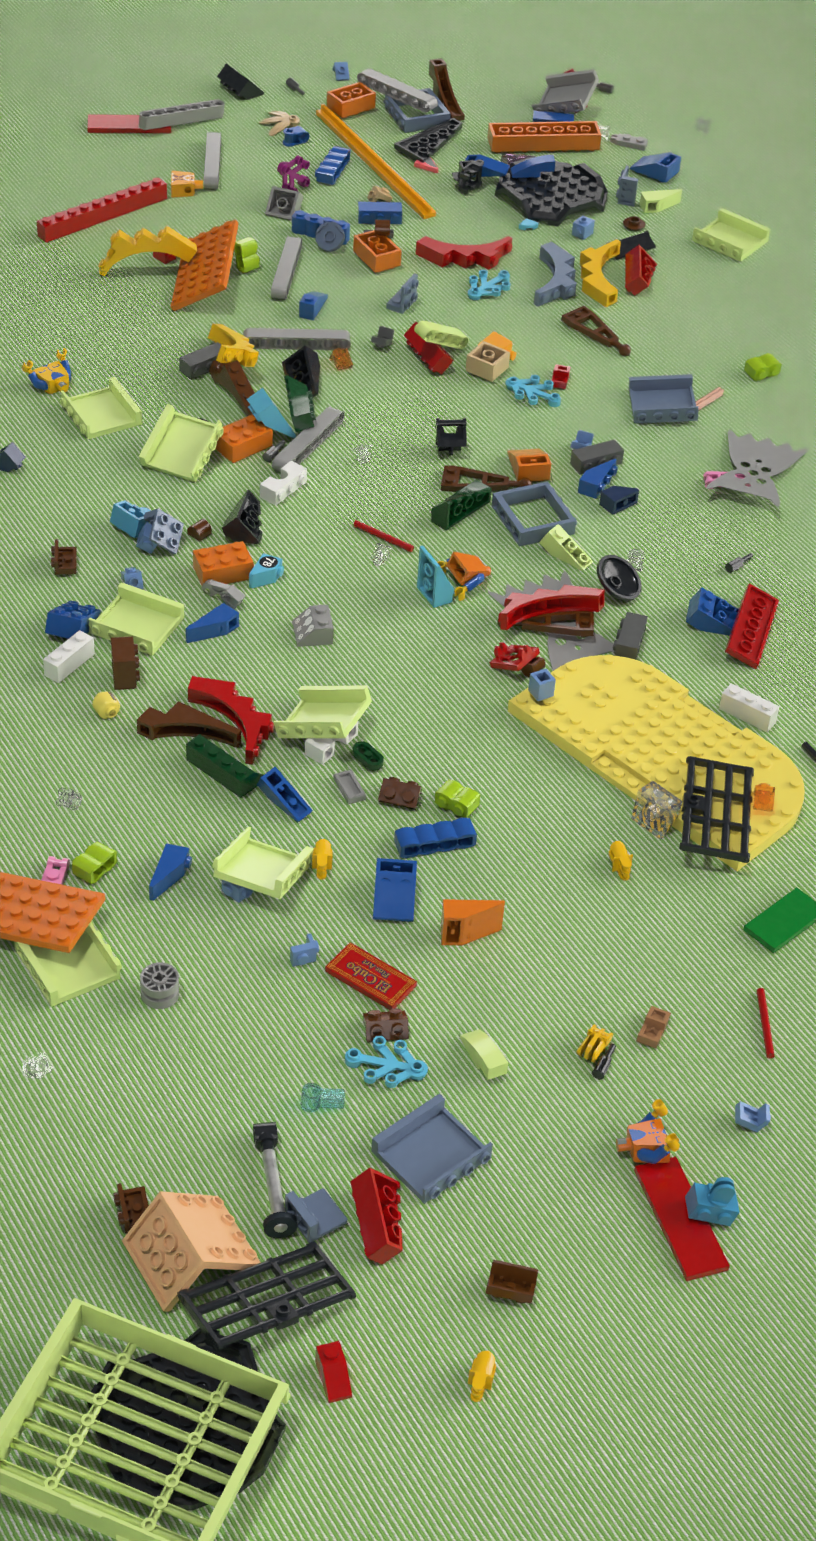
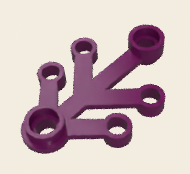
[277,155,310,191]

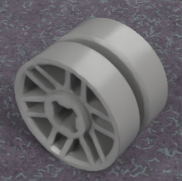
[140,962,179,1009]

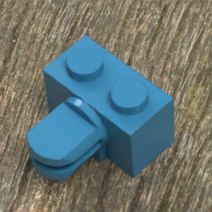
[110,500,151,538]
[685,1177,740,1226]

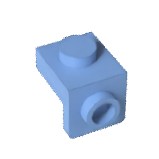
[570,430,594,449]
[120,567,144,590]
[222,880,253,903]
[290,933,319,967]
[735,1101,771,1132]

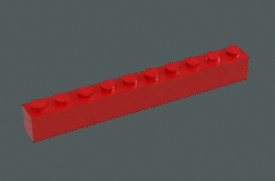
[37,177,167,243]

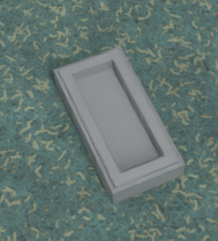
[333,770,366,804]

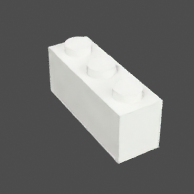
[43,630,95,683]
[719,683,780,732]

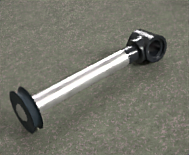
[253,1122,298,1238]

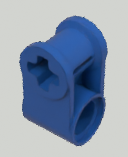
[283,126,310,147]

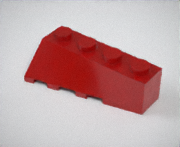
[625,244,657,296]
[404,321,454,375]
[350,1168,403,1265]

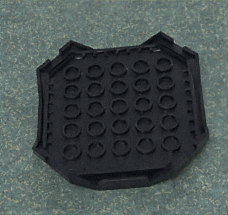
[495,156,608,227]
[87,1328,286,1510]

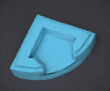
[519,218,539,230]

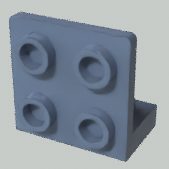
[616,165,639,207]
[386,273,419,314]
[144,508,184,554]
[285,1188,348,1243]

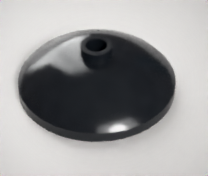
[597,555,642,601]

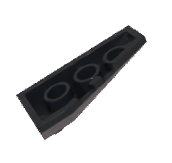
[282,345,320,398]
[222,489,262,544]

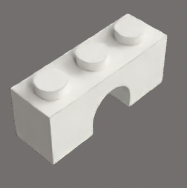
[260,461,307,506]
[304,721,358,765]

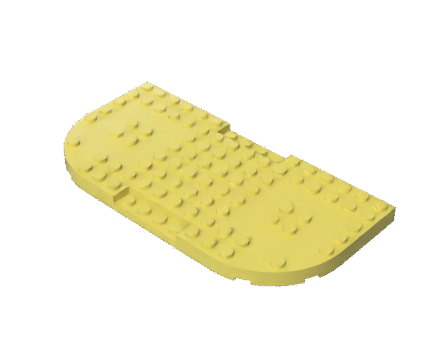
[508,655,805,871]

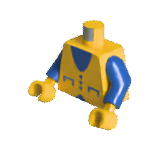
[22,348,71,394]

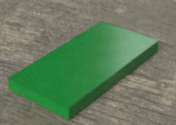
[743,887,816,953]

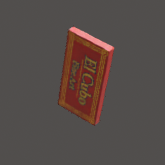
[325,942,417,1010]

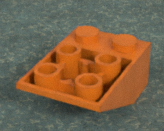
[507,448,551,481]
[441,899,505,946]

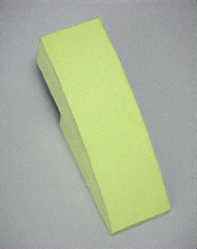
[460,1029,508,1080]

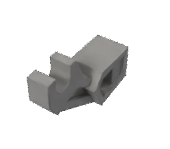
[201,579,246,609]

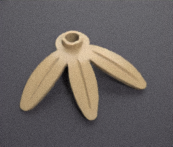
[259,111,300,136]

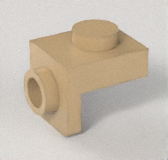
[367,185,392,202]

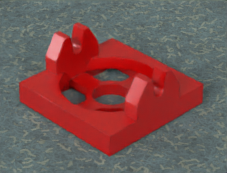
[489,642,540,671]

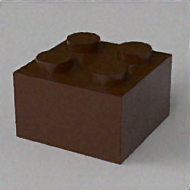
[111,636,140,690]

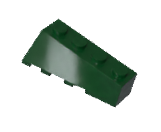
[284,375,316,432]
[431,479,492,530]
[186,734,264,798]

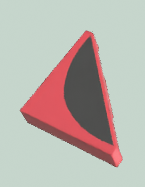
[414,157,439,173]

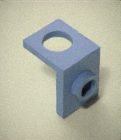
[332,62,349,81]

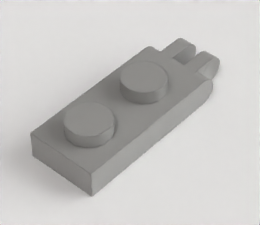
[610,134,648,151]

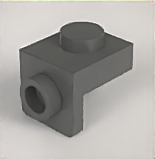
[371,326,394,348]

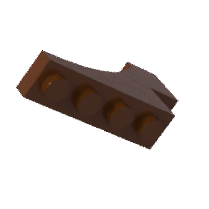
[429,58,465,121]
[209,360,255,416]
[137,701,241,748]

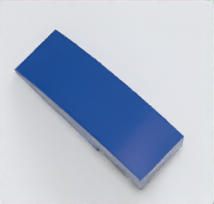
[510,155,555,178]

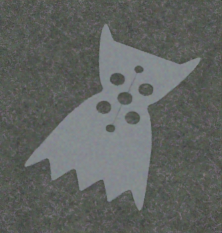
[706,429,808,507]
[488,571,616,671]

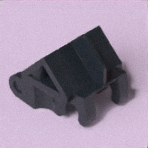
[452,160,484,194]
[435,418,467,456]

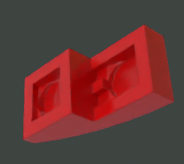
[551,364,571,389]

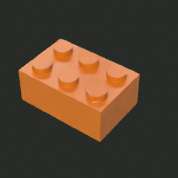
[327,82,376,118]
[353,230,402,273]
[215,414,273,463]
[193,541,254,585]

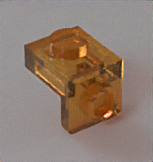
[329,348,353,371]
[753,783,775,812]

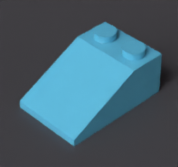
[247,388,297,438]
[417,545,454,608]

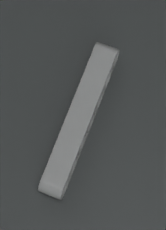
[357,68,438,113]
[138,99,225,130]
[204,132,221,189]
[271,237,302,299]
[243,328,351,350]
[272,407,345,472]

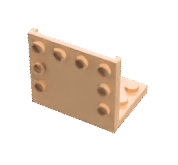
[122,1191,261,1312]

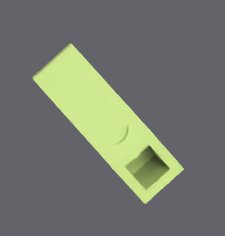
[639,189,682,213]
[539,524,593,571]

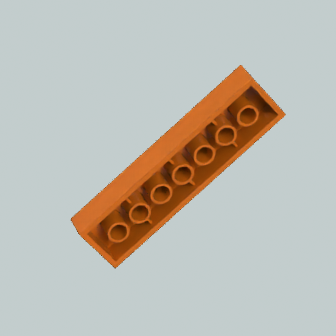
[487,121,601,153]

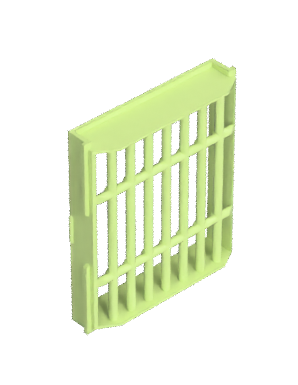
[0,1298,291,1541]

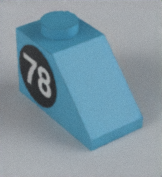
[249,553,284,588]

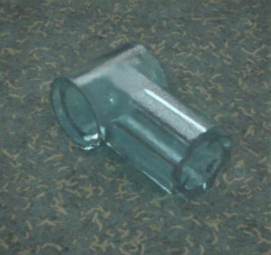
[300,1083,345,1112]

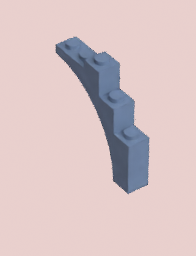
[534,241,577,307]

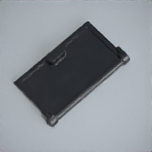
[606,230,656,260]

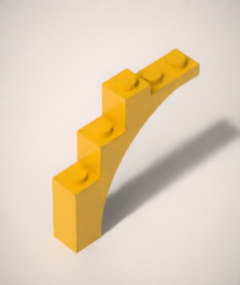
[98,225,197,277]
[579,239,621,307]
[208,323,259,367]

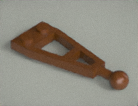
[561,306,631,356]
[441,465,532,492]
[497,611,594,637]

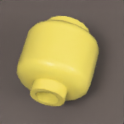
[92,691,120,719]

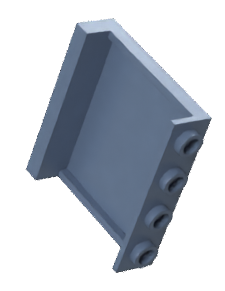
[629,374,699,423]
[371,1093,493,1204]

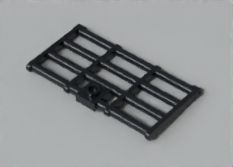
[679,756,754,863]
[177,1241,356,1352]

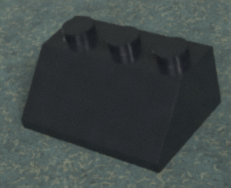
[217,63,265,100]

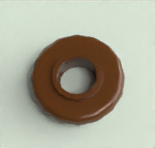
[623,216,646,230]

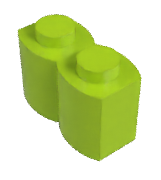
[234,237,260,273]
[744,353,782,381]
[435,779,480,818]
[72,841,117,884]

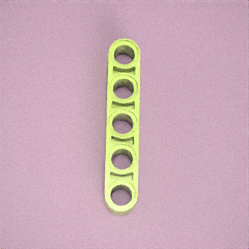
[414,321,469,349]

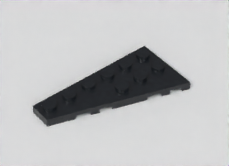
[394,118,462,163]

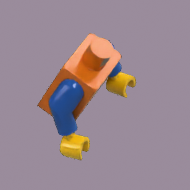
[437,552,491,601]
[616,1099,680,1164]

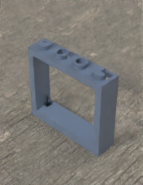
[383,88,451,133]
[492,481,577,547]

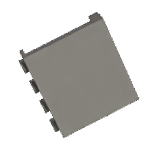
[531,69,599,113]

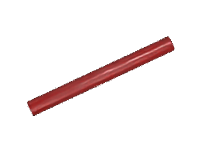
[353,520,414,552]
[756,988,775,1059]

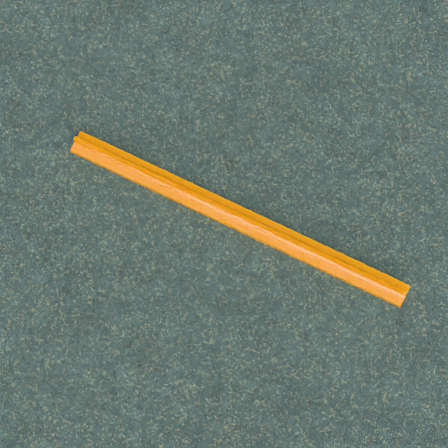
[316,104,436,219]

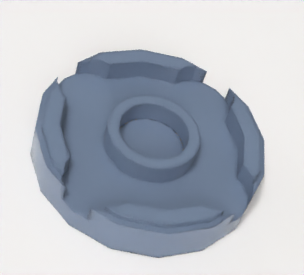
[315,222,345,252]

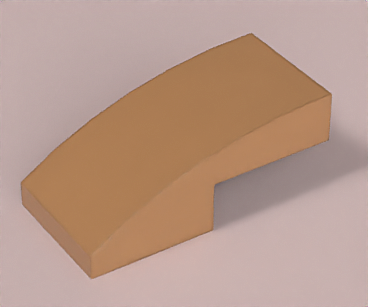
[636,1006,671,1048]

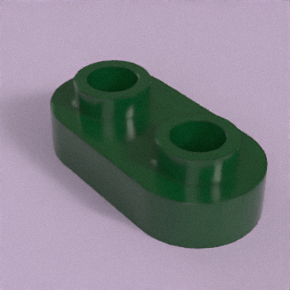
[352,741,384,771]

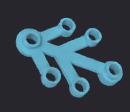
[468,270,511,300]
[505,375,561,407]
[345,1036,428,1088]

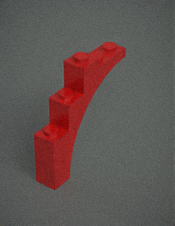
[416,236,513,270]
[498,584,604,630]
[188,676,275,765]

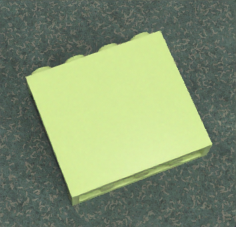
[692,208,770,262]
[60,377,142,439]
[138,404,224,482]
[88,582,184,656]
[273,685,372,738]
[212,827,314,899]
[14,921,122,1007]

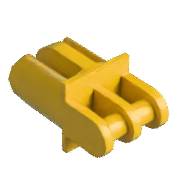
[312,839,333,880]
[608,841,633,881]
[576,1024,613,1063]
[468,1351,496,1402]

